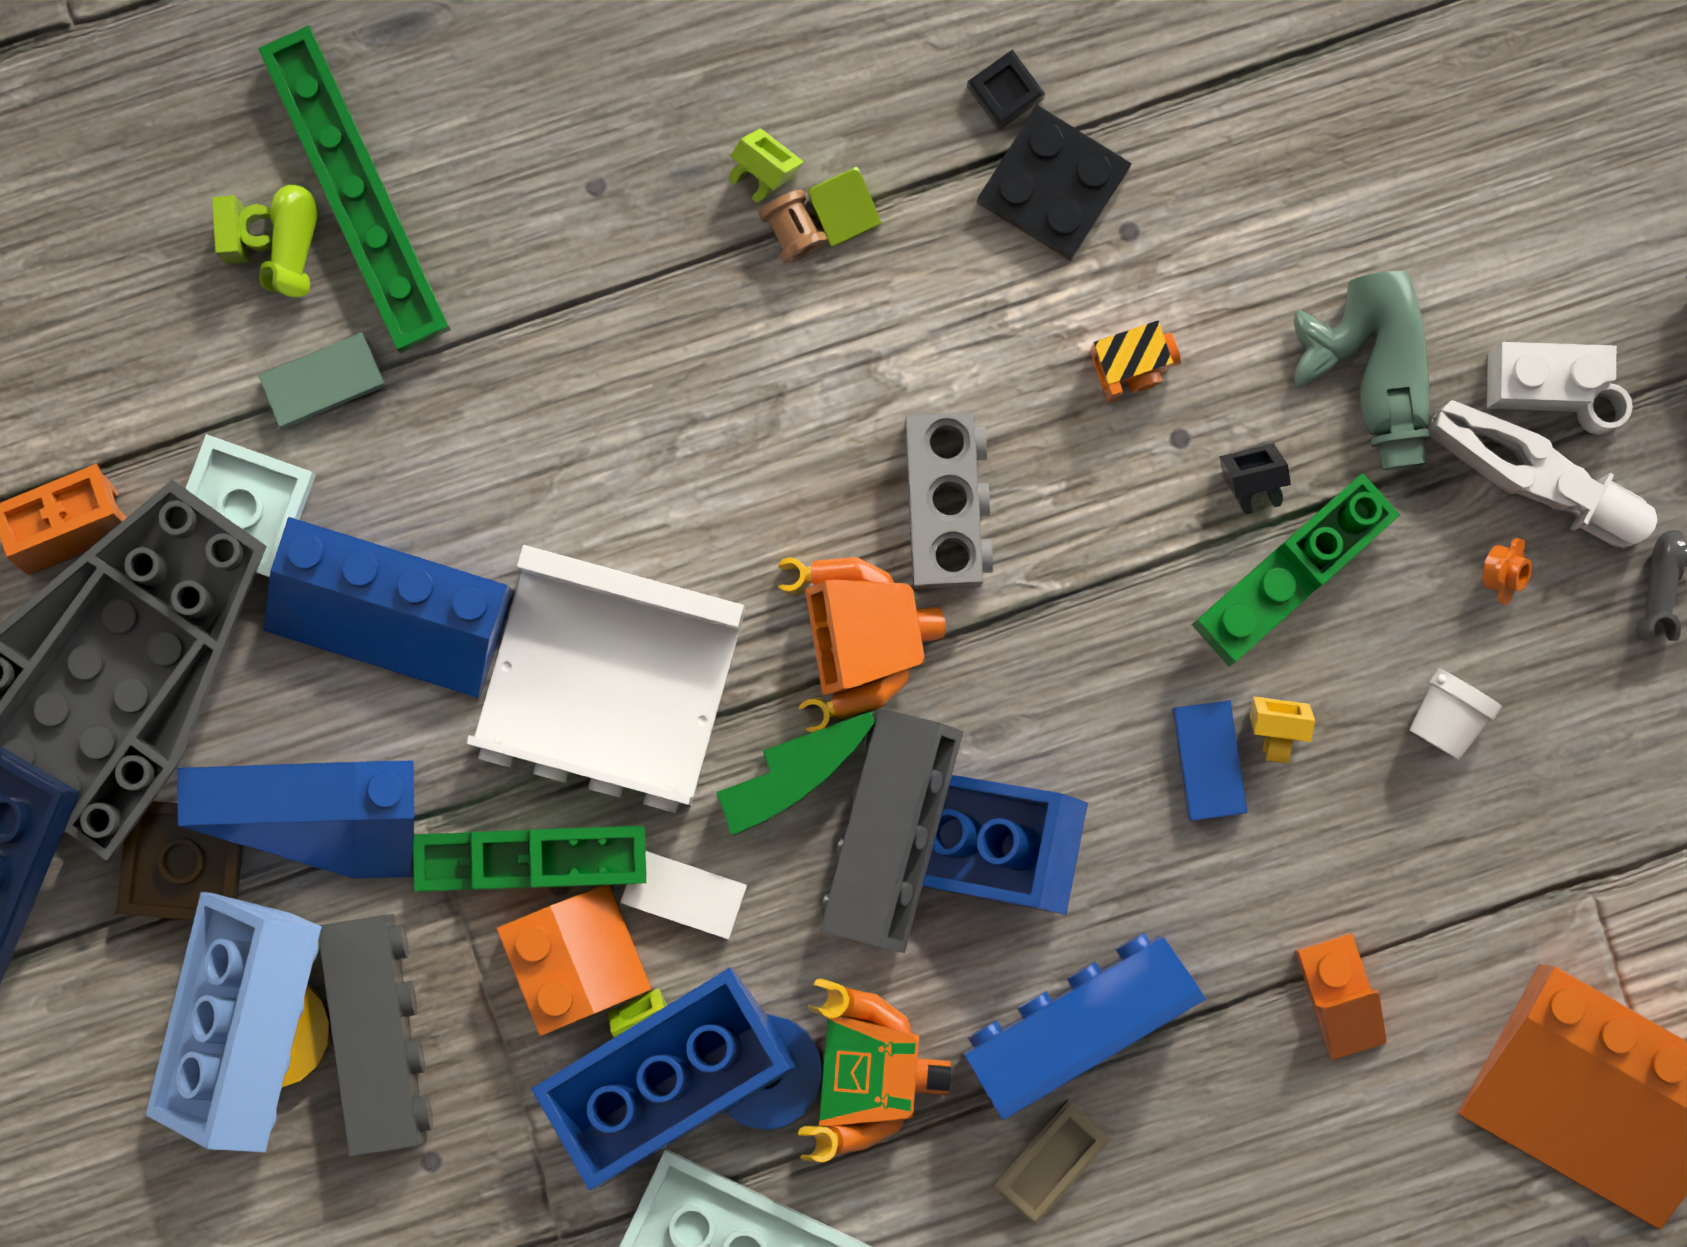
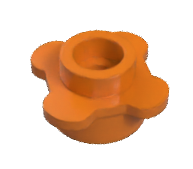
[1482,538,1532,605]

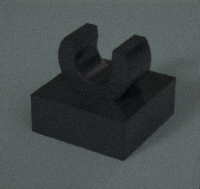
[1219,443,1291,514]

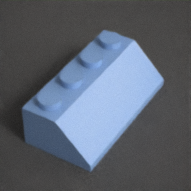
[145,892,322,1152]

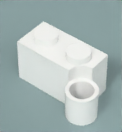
[1487,342,1633,435]

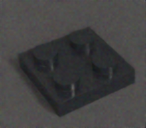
[977,105,1132,261]

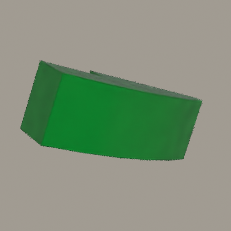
[716,712,875,836]

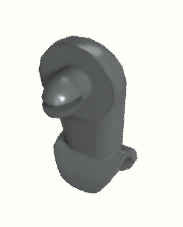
[1636,530,1687,641]

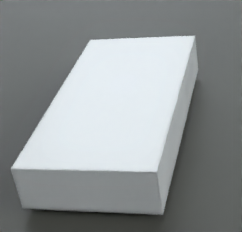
[620,851,747,940]

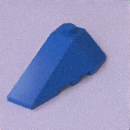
[177,760,415,879]

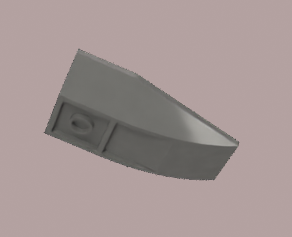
[0,480,267,861]

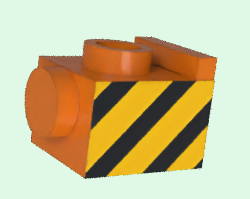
[1089,320,1181,404]

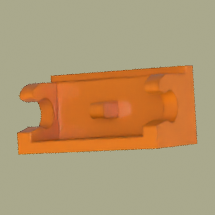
[0,464,127,575]

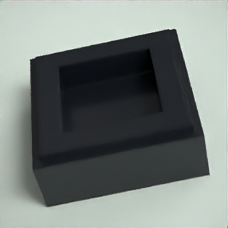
[967,49,1045,130]

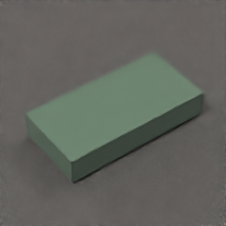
[258,332,386,430]

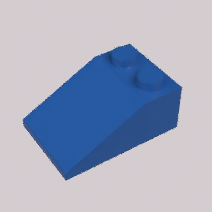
[922,775,1088,915]

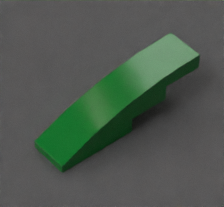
[413,826,647,892]

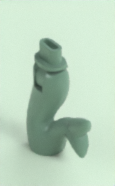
[1294,271,1431,470]

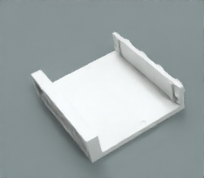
[466,545,746,813]

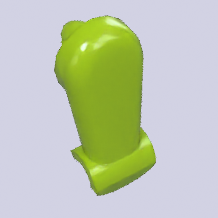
[259,184,318,297]

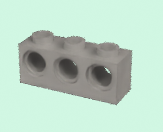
[905,411,993,590]

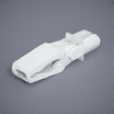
[1428,400,1658,548]

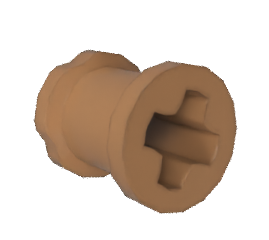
[758,190,828,264]

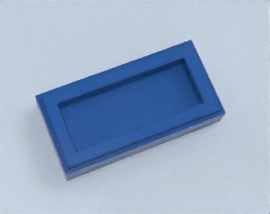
[1172,700,1247,821]

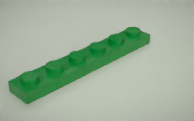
[258,25,451,354]

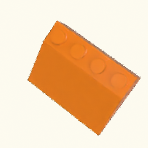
[1457,964,1687,1230]

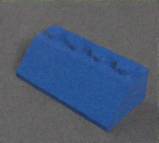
[263,516,514,699]
[963,932,1206,1120]
[531,967,798,1191]

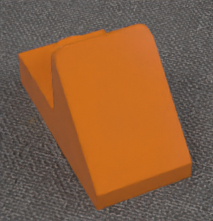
[1295,933,1387,1060]

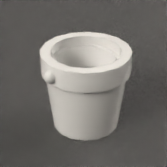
[1409,668,1502,760]

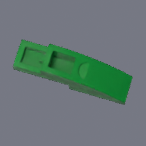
[1191,473,1400,667]

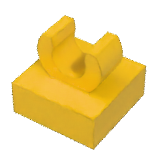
[1250,696,1315,764]

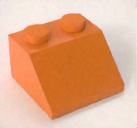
[497,885,652,1036]

